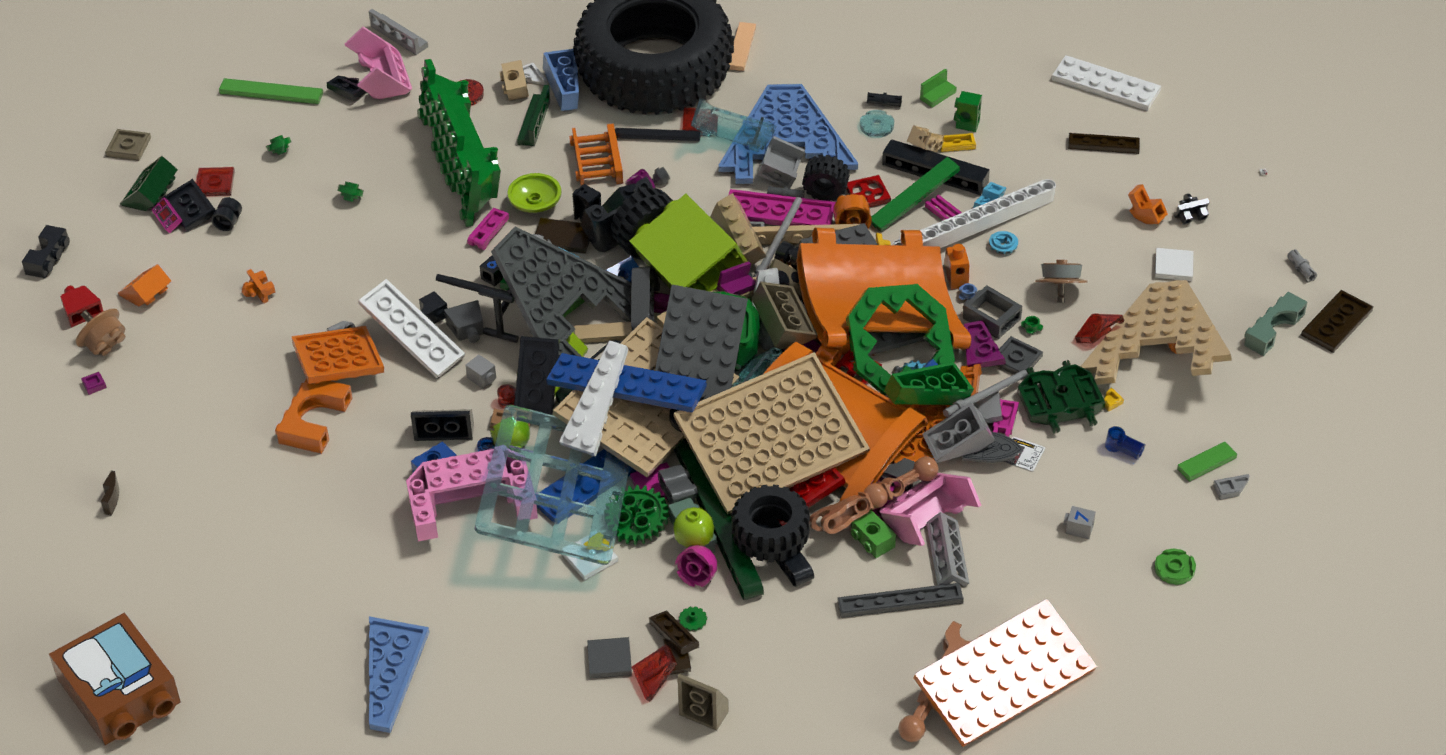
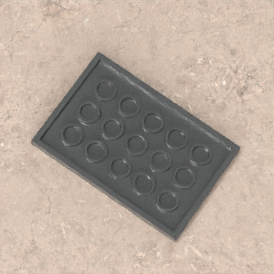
[655,284,748,402]

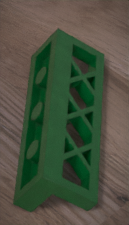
[517,85,550,146]

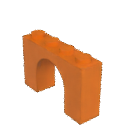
[275,379,353,454]

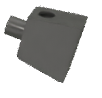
[444,300,484,343]

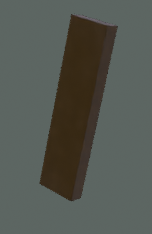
[1068,133,1140,154]

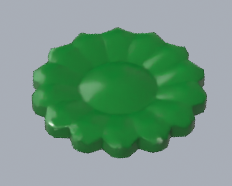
[679,606,708,631]

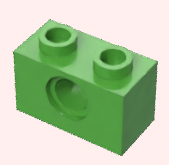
[851,510,896,558]

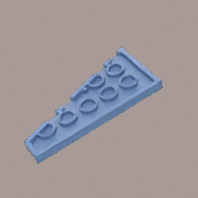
[369,616,429,733]

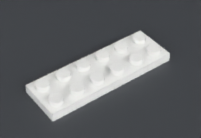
[1052,55,1161,111]
[358,279,465,379]

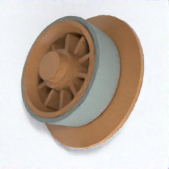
[1035,260,1088,303]

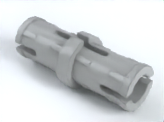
[1287,249,1317,282]

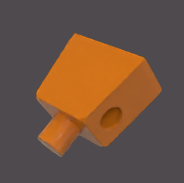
[944,244,970,290]

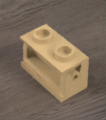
[907,125,944,152]

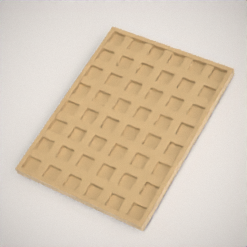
[553,317,740,477]

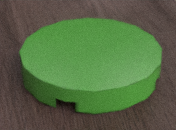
[1154,548,1196,585]

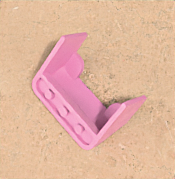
[345,26,412,99]
[879,473,982,546]

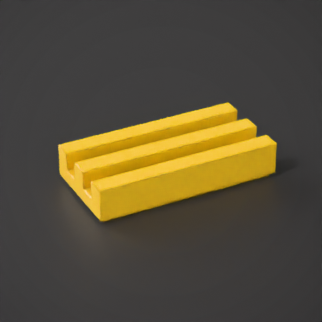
[941,133,976,152]

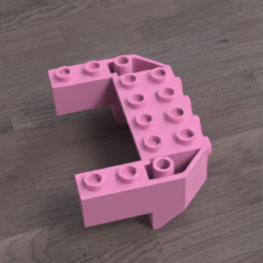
[406,447,538,542]

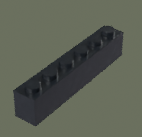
[882,139,990,196]

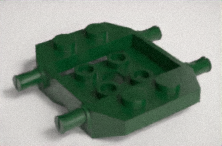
[1017,360,1105,434]

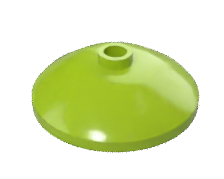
[507,173,561,213]

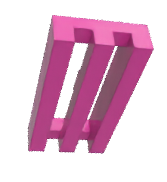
[925,194,962,221]

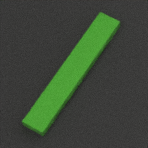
[219,78,323,104]

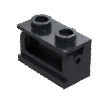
[572,184,601,221]

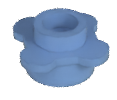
[959,283,977,300]

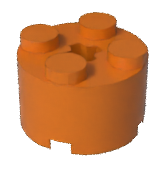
[833,194,872,229]

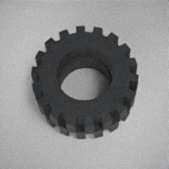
[802,155,850,201]

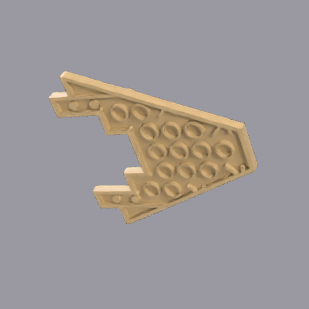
[1080,280,1232,385]

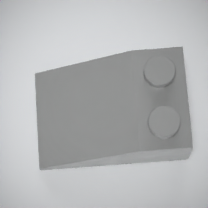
[922,402,995,463]

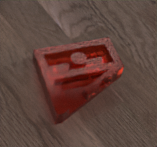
[1075,313,1125,344]
[632,645,677,702]

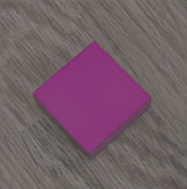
[81,372,107,395]

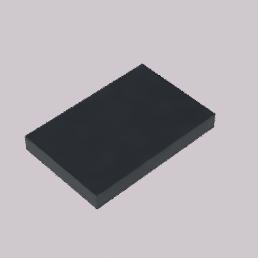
[162,179,215,232]

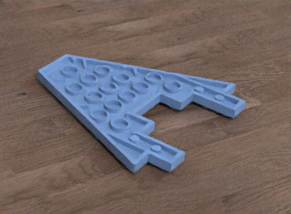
[719,84,858,184]

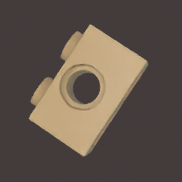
[499,60,529,101]

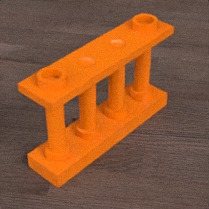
[569,124,623,186]

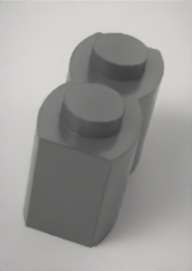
[658,464,698,504]

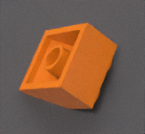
[118,264,171,307]

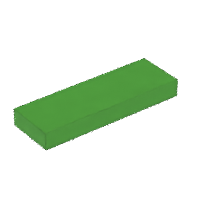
[1177,441,1237,482]

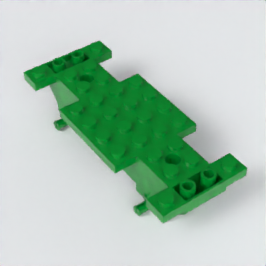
[417,59,501,227]

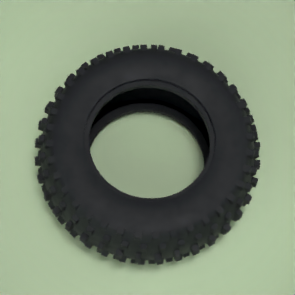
[573,0,734,115]

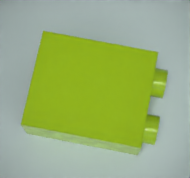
[629,193,748,292]

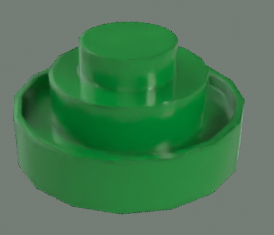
[266,135,292,155]
[337,181,364,202]

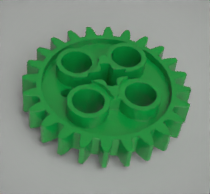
[603,485,669,545]

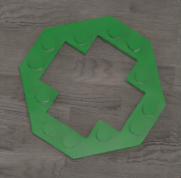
[846,284,955,396]

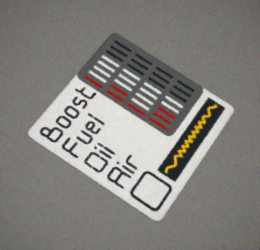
[1004,436,1045,471]

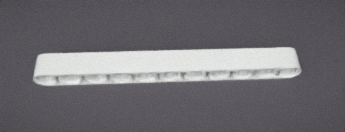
[892,179,1056,248]

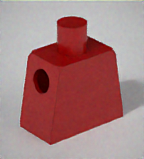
[60,285,103,328]

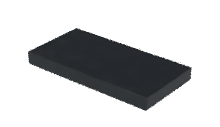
[514,336,560,417]

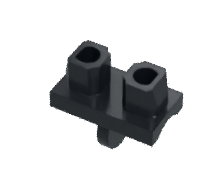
[1174,193,1210,224]

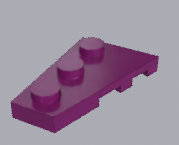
[964,320,1006,368]

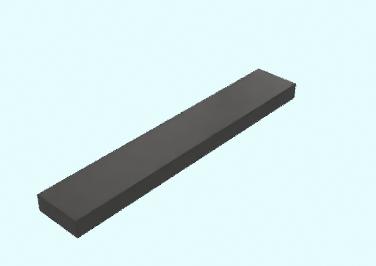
[837,583,964,618]

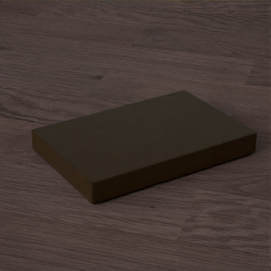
[535,218,590,254]

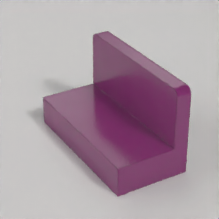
[716,261,756,295]

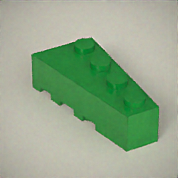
[884,362,974,405]

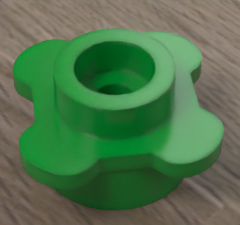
[1021,316,1043,334]

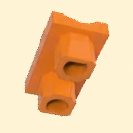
[242,269,275,304]

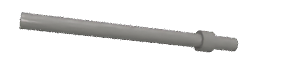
[754,197,802,277]
[943,370,1028,417]

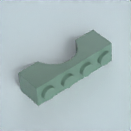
[1244,291,1308,356]

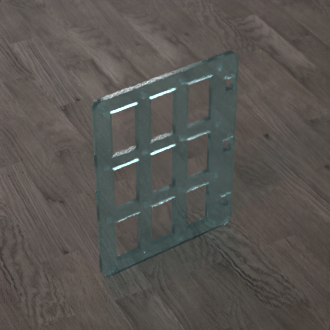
[474,405,630,565]

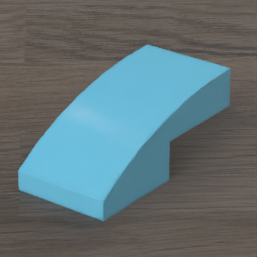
[973,182,1006,208]

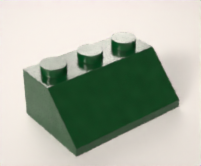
[120,156,178,211]

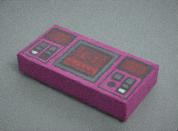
[151,198,182,233]

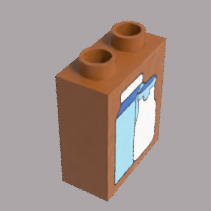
[49,612,181,745]

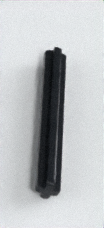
[615,128,701,141]

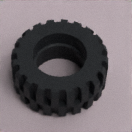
[611,188,673,259]
[732,484,810,562]

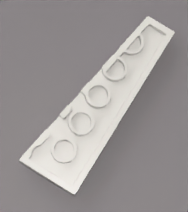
[559,340,629,456]

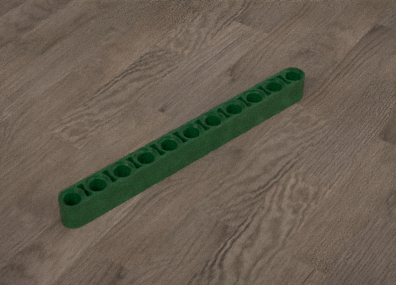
[674,438,764,600]

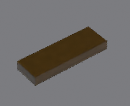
[649,610,699,655]

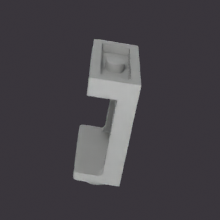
[758,136,805,189]

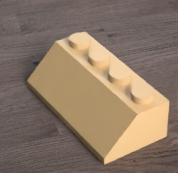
[710,193,767,265]

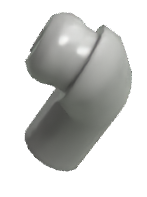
[327,321,355,331]

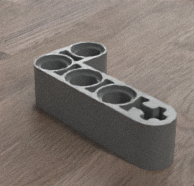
[631,266,660,331]

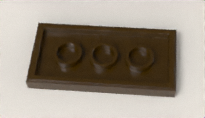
[1301,290,1374,353]

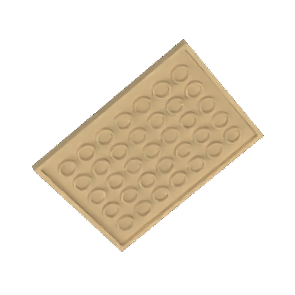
[674,352,870,515]

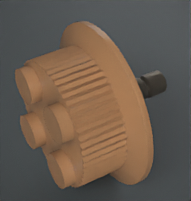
[76,308,126,356]

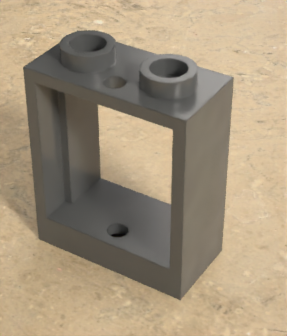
[963,285,1023,339]

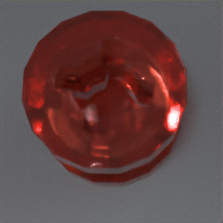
[497,384,516,409]

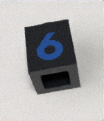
[479,255,504,287]

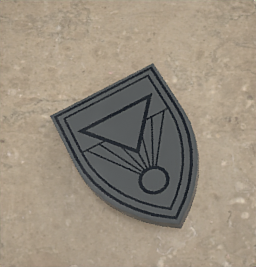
[962,432,1024,463]

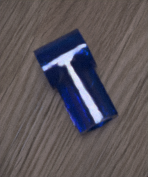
[1105,426,1146,460]

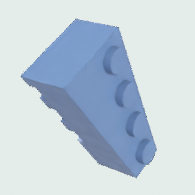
[543,49,579,111]

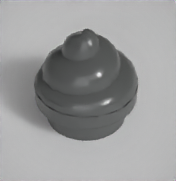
[652,167,670,184]

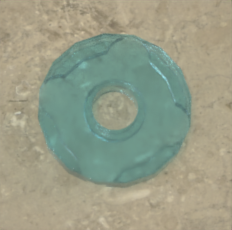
[860,110,895,138]

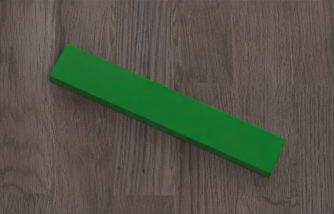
[871,157,960,232]

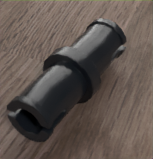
[867,92,902,107]

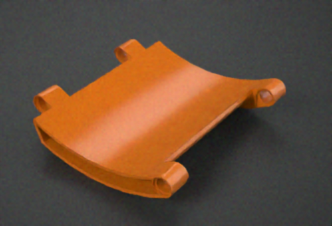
[796,227,971,349]
[763,342,928,509]

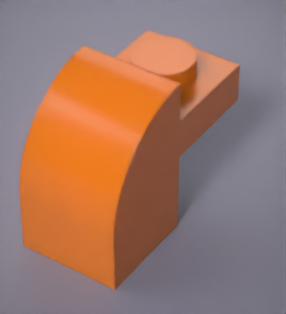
[1128,184,1168,224]

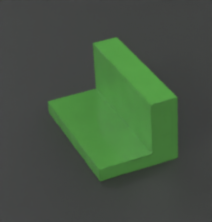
[920,69,957,108]

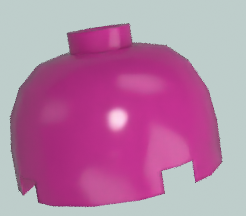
[675,545,717,587]

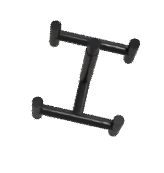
[436,274,519,343]

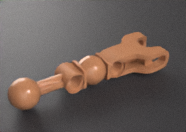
[809,456,939,534]
[898,621,983,742]

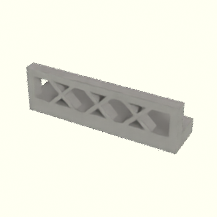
[369,9,428,55]
[926,512,969,587]

